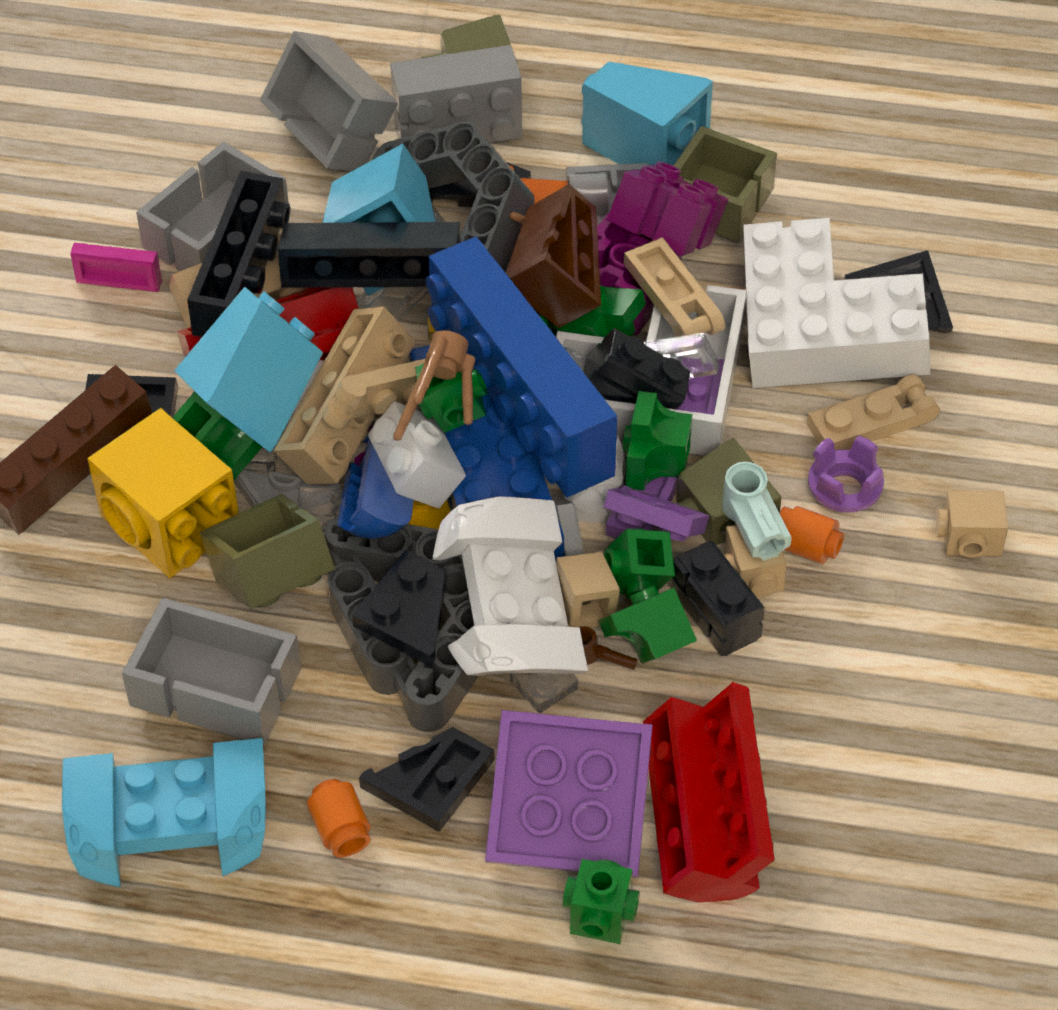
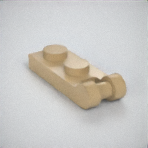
[624,237,725,347]
[323,359,425,429]
[807,374,940,450]

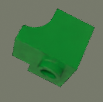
[556,285,646,337]
[172,391,262,480]
[623,391,693,490]
[598,585,697,664]

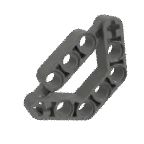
[372,122,535,273]
[324,516,478,732]

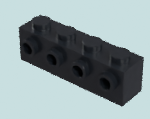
[187,171,291,337]
[277,222,461,288]

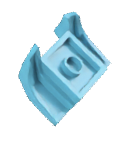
[62,738,266,887]

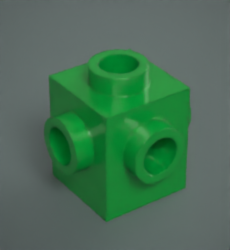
[415,363,488,433]
[603,529,675,600]
[562,859,640,944]

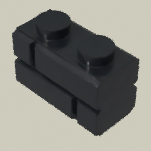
[583,328,691,410]
[671,541,765,656]

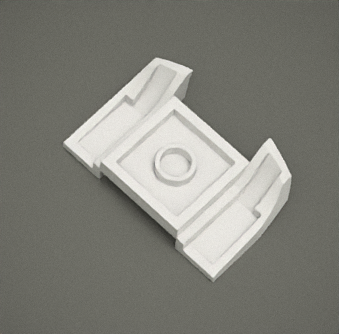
[433,496,588,676]

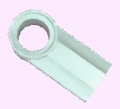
[722,461,791,561]

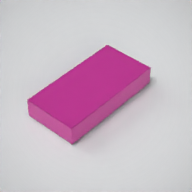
[70,242,162,292]

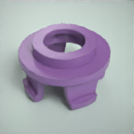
[808,435,884,513]

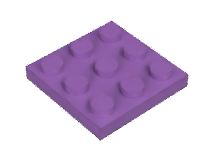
[485,710,652,879]

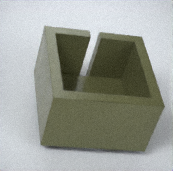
[674,126,777,242]
[199,494,335,609]

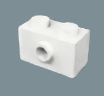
[368,401,466,509]

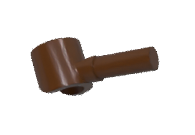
[580,627,638,670]

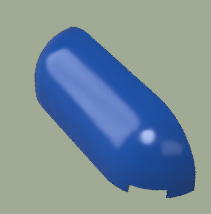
[338,427,414,539]

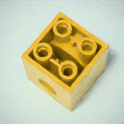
[87,408,239,579]

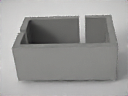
[260,31,398,171]
[390,45,522,143]
[136,141,289,271]
[122,597,301,745]

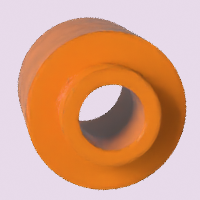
[779,506,844,565]
[306,779,371,858]

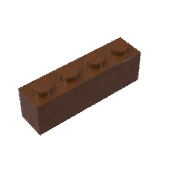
[0,365,152,535]

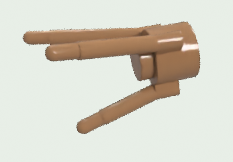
[393,331,476,441]

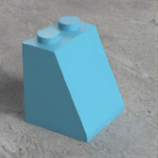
[581,62,713,166]
[322,144,435,296]
[174,287,323,452]

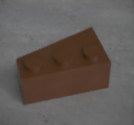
[506,184,601,328]

